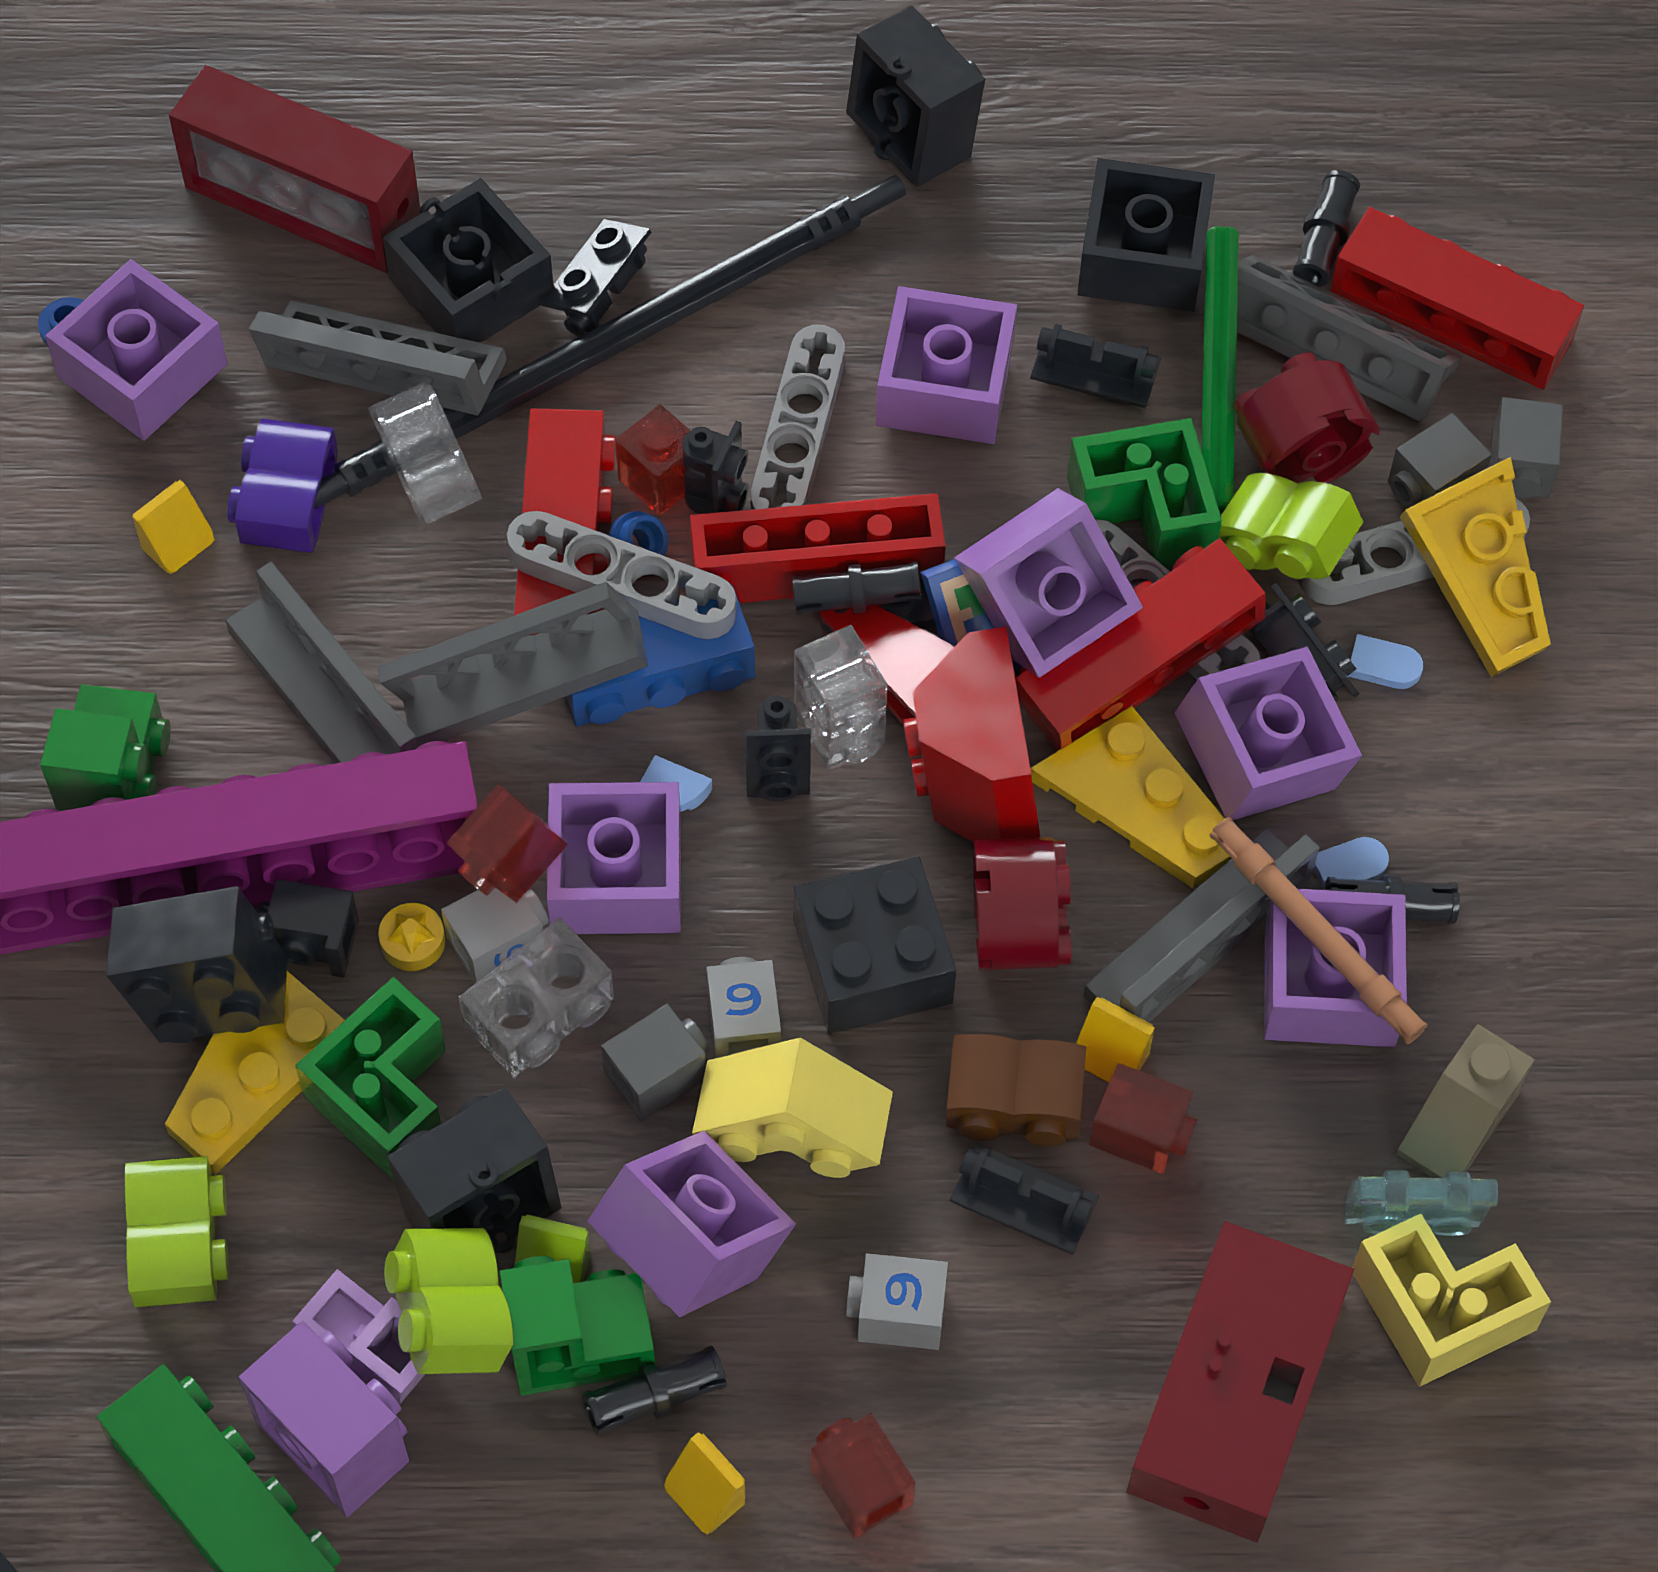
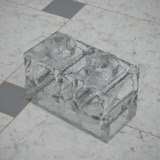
[367,383,483,524]
[794,625,887,771]
[458,918,614,1078]

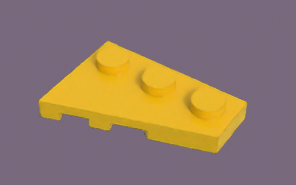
[1400,457,1551,677]
[1030,706,1232,889]
[165,971,345,1175]

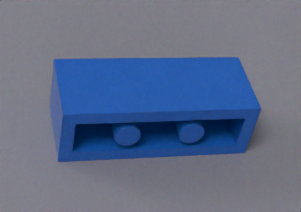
[565,584,755,727]

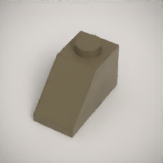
[1396,1024,1535,1191]

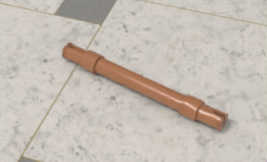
[1210,817,1428,1044]

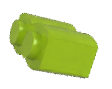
[1219,473,1363,579]
[125,1156,229,1308]
[384,1228,513,1374]

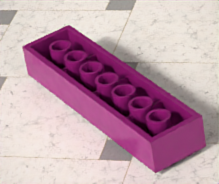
[0,741,487,955]

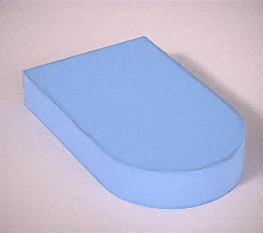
[1347,634,1423,689]
[1314,837,1389,889]

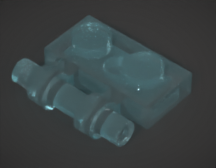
[1344,1170,1498,1236]

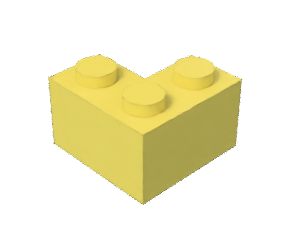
[692,1038,893,1178]
[1352,1214,1551,1387]

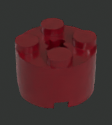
[1233,352,1380,483]
[973,837,1072,970]

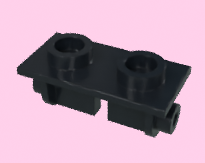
[540,219,652,337]
[1030,324,1161,409]
[682,421,749,514]
[1249,583,1359,702]
[746,695,811,801]
[950,1143,1100,1255]

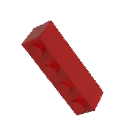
[1330,207,1585,390]
[514,408,616,635]
[690,493,946,603]
[1015,538,1266,751]

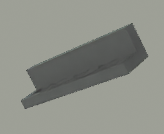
[1237,255,1462,422]
[249,300,507,415]
[225,562,418,764]
[377,582,648,747]
[1083,828,1320,1022]

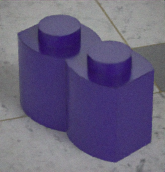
[227,419,338,553]

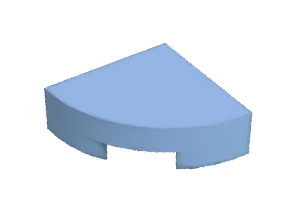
[640,755,713,812]

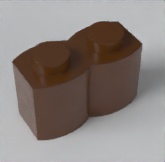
[946,1034,1086,1147]

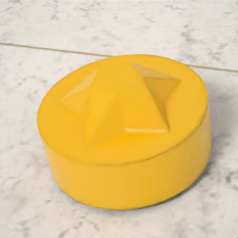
[378,903,445,971]

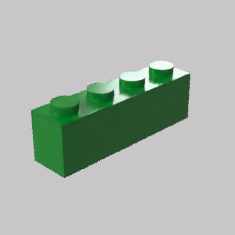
[96,1364,342,1572]

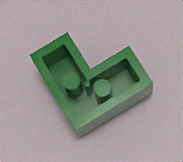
[1067,418,1222,568]
[40,684,171,811]
[295,977,446,1182]
[500,1256,655,1396]

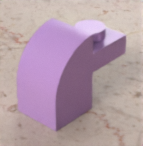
[292,1269,425,1405]

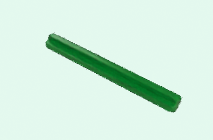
[1201,226,1239,513]

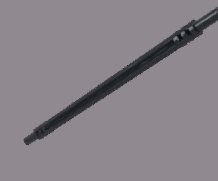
[314,175,906,509]

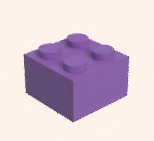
[45,259,228,441]
[876,286,1017,444]
[954,488,1143,678]
[1175,647,1362,820]
[547,782,681,935]
[1264,889,1407,1047]
[587,1131,796,1318]
[238,1320,409,1518]

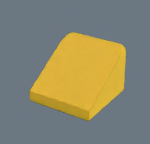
[132,480,215,574]
[1076,997,1155,1090]
[664,1432,745,1534]

